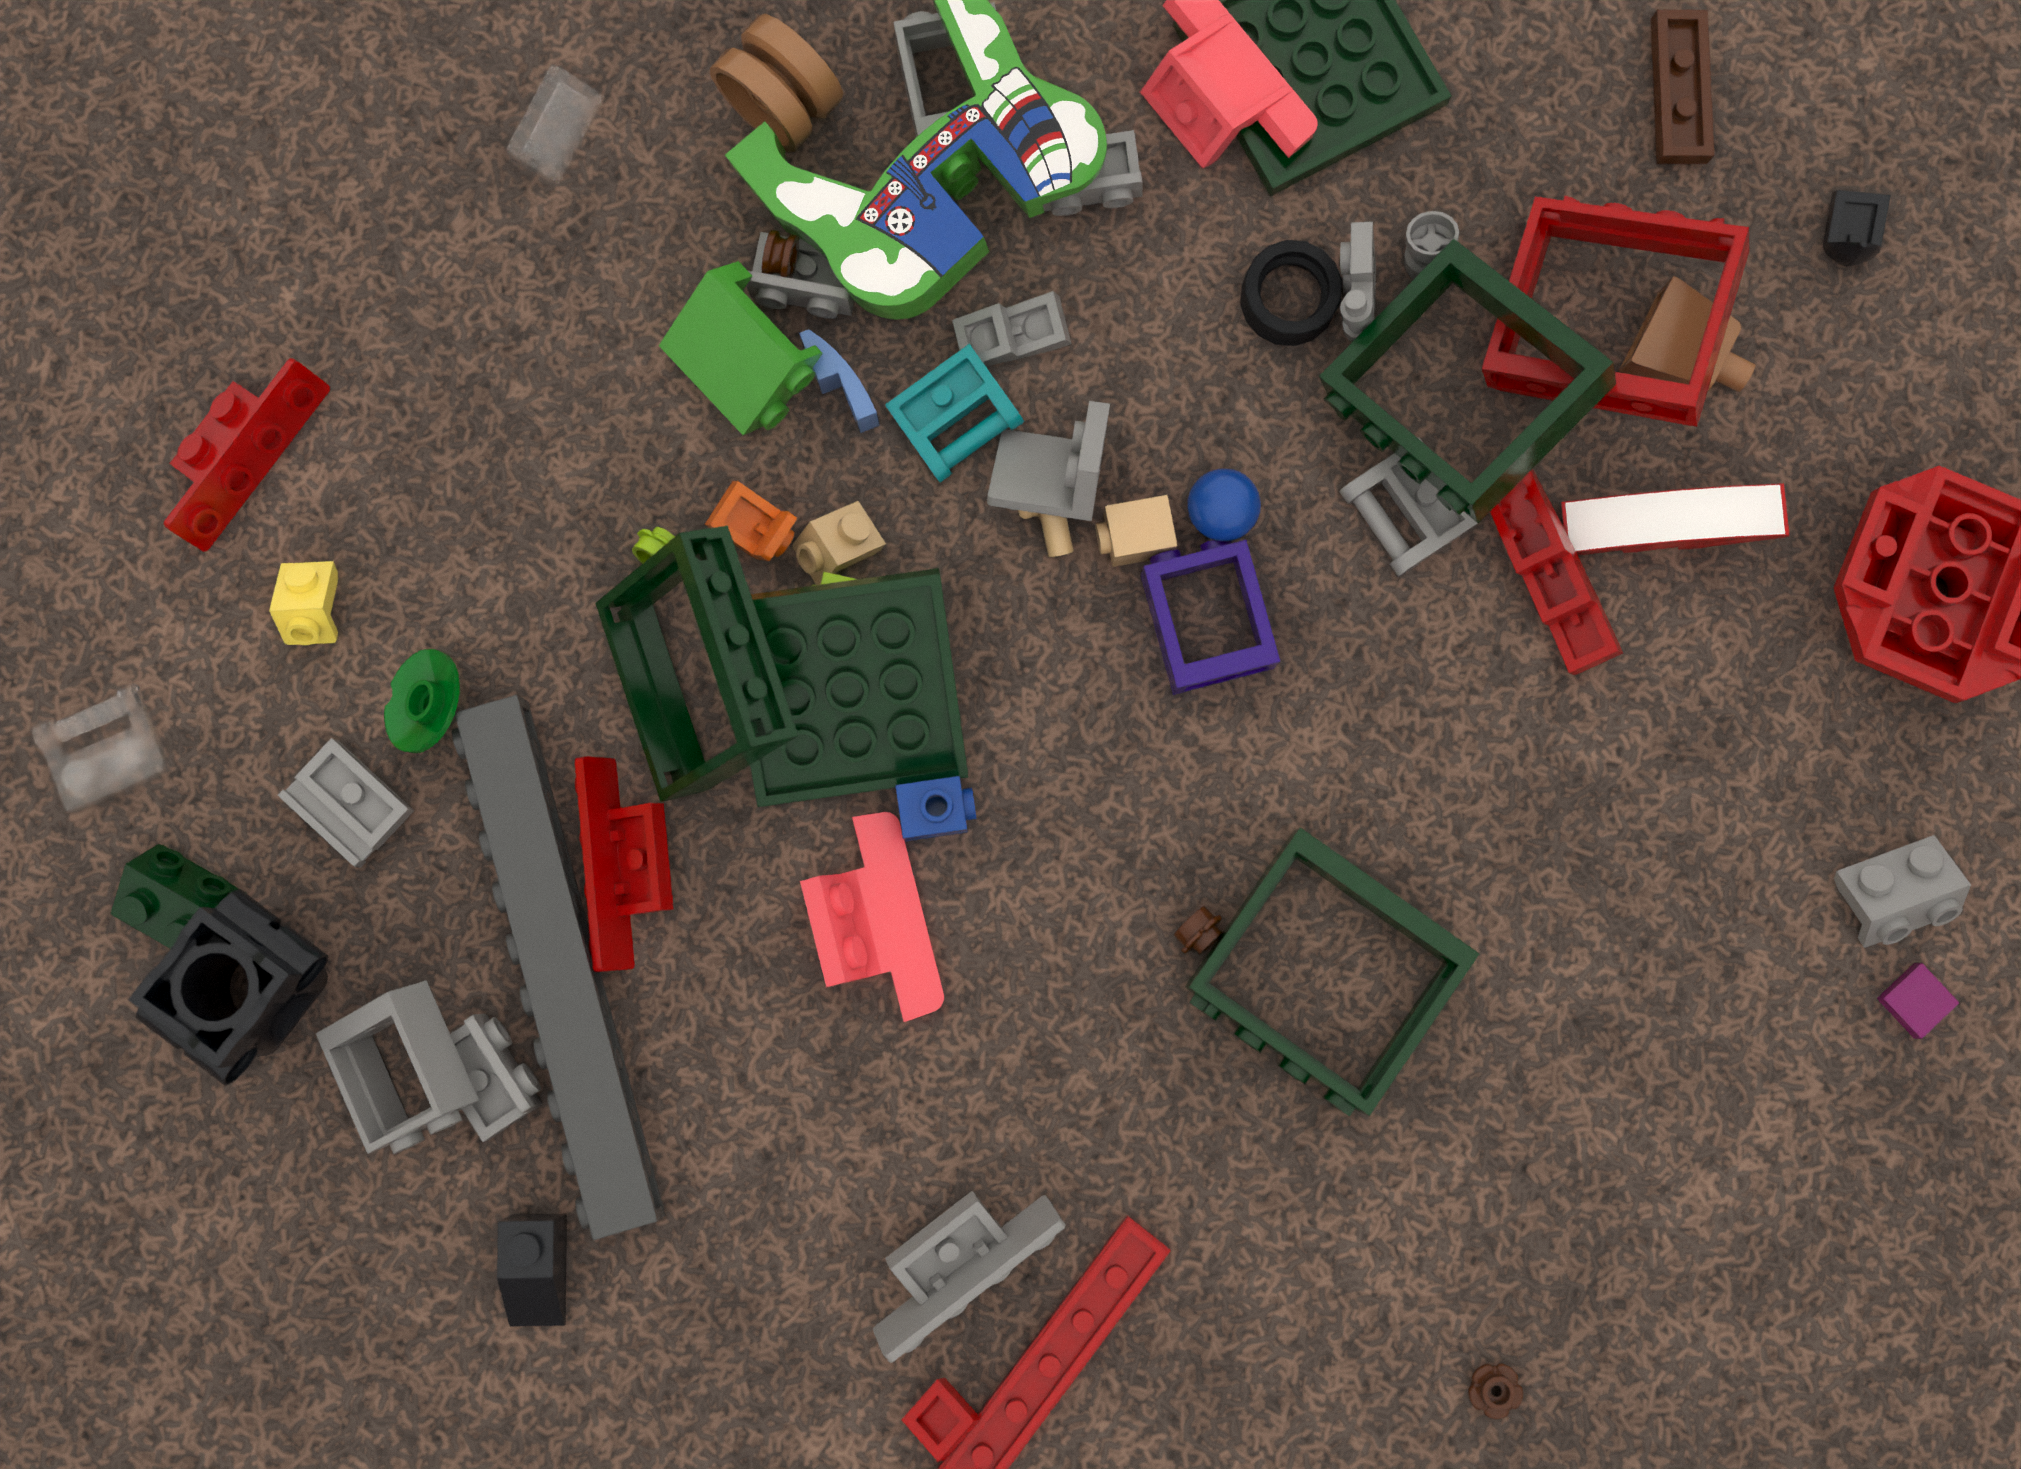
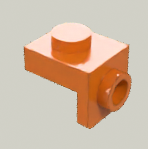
[705,481,797,561]

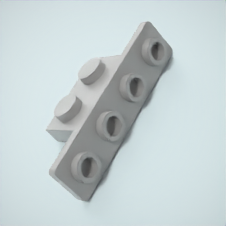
[873,1191,1065,1363]

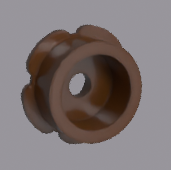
[1174,906,1223,955]
[1468,1363,1523,1419]

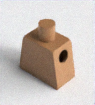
[1618,276,1756,392]

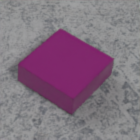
[1877,963,1959,1039]

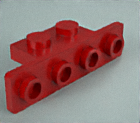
[164,358,330,552]
[575,756,674,972]

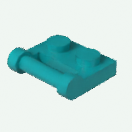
[885,344,1025,483]

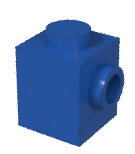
[896,776,977,842]

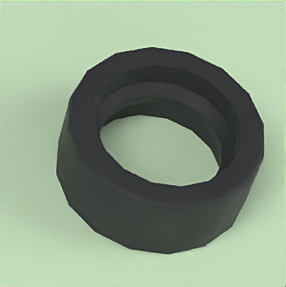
[1240,240,1342,346]

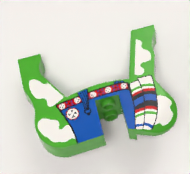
[725,0,1107,320]

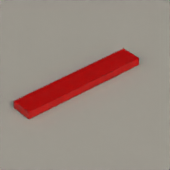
[937,1215,1171,1469]

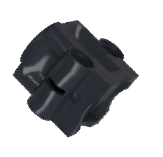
[128,889,329,1086]

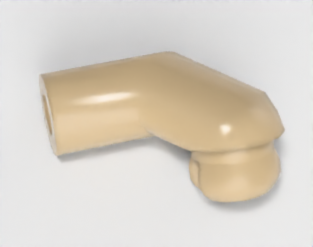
[1018,510,1074,557]

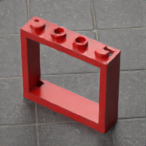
[1481,196,1749,427]

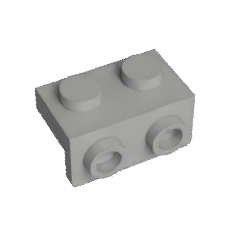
[1043,130,1143,216]
[746,232,854,319]
[1834,835,1971,948]
[450,1014,543,1142]

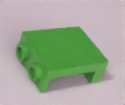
[659,261,823,435]

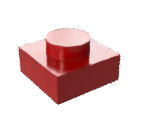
[902,1378,982,1462]

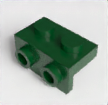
[110,844,247,949]

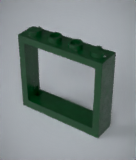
[1319,239,1616,523]
[595,526,799,802]
[1185,828,1480,1117]

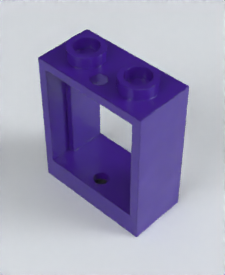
[1140,540,1280,695]

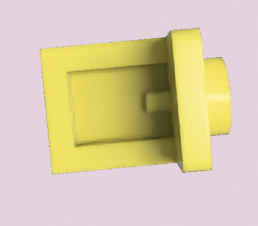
[269,561,338,645]

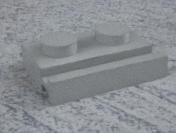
[278,738,414,868]

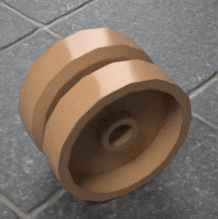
[710,14,843,152]

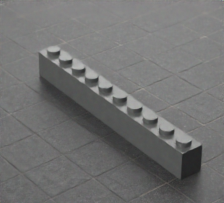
[452,695,666,1240]

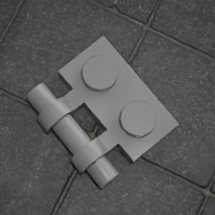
[1340,222,1376,342]

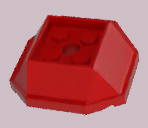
[1833,465,2021,703]

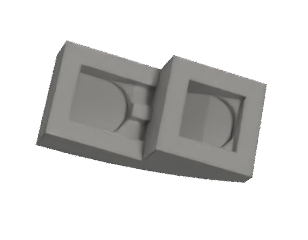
[952,291,1072,367]

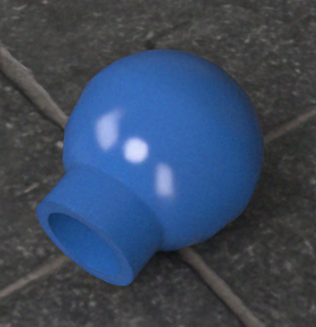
[1187,468,1261,541]

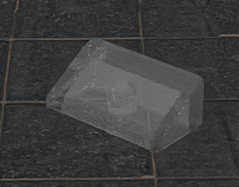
[506,64,605,186]

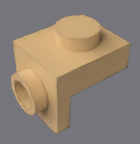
[793,501,886,585]

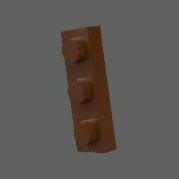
[1651,10,1715,164]

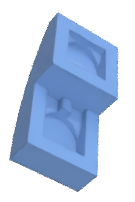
[799,329,880,433]

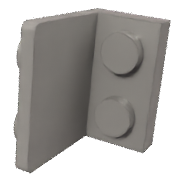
[987,401,1110,521]

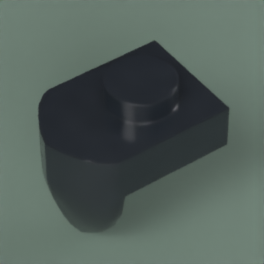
[1823,190,1891,267]

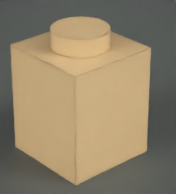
[1095,495,1178,567]

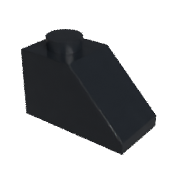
[497,1213,567,1326]

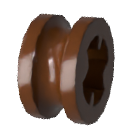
[762,230,799,278]

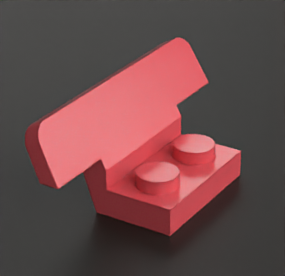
[1140,0,1318,169]
[800,812,944,1022]

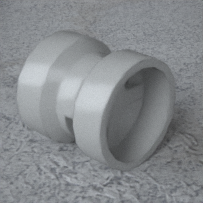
[1404,211,1459,279]

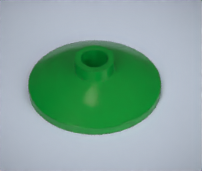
[384,649,460,753]

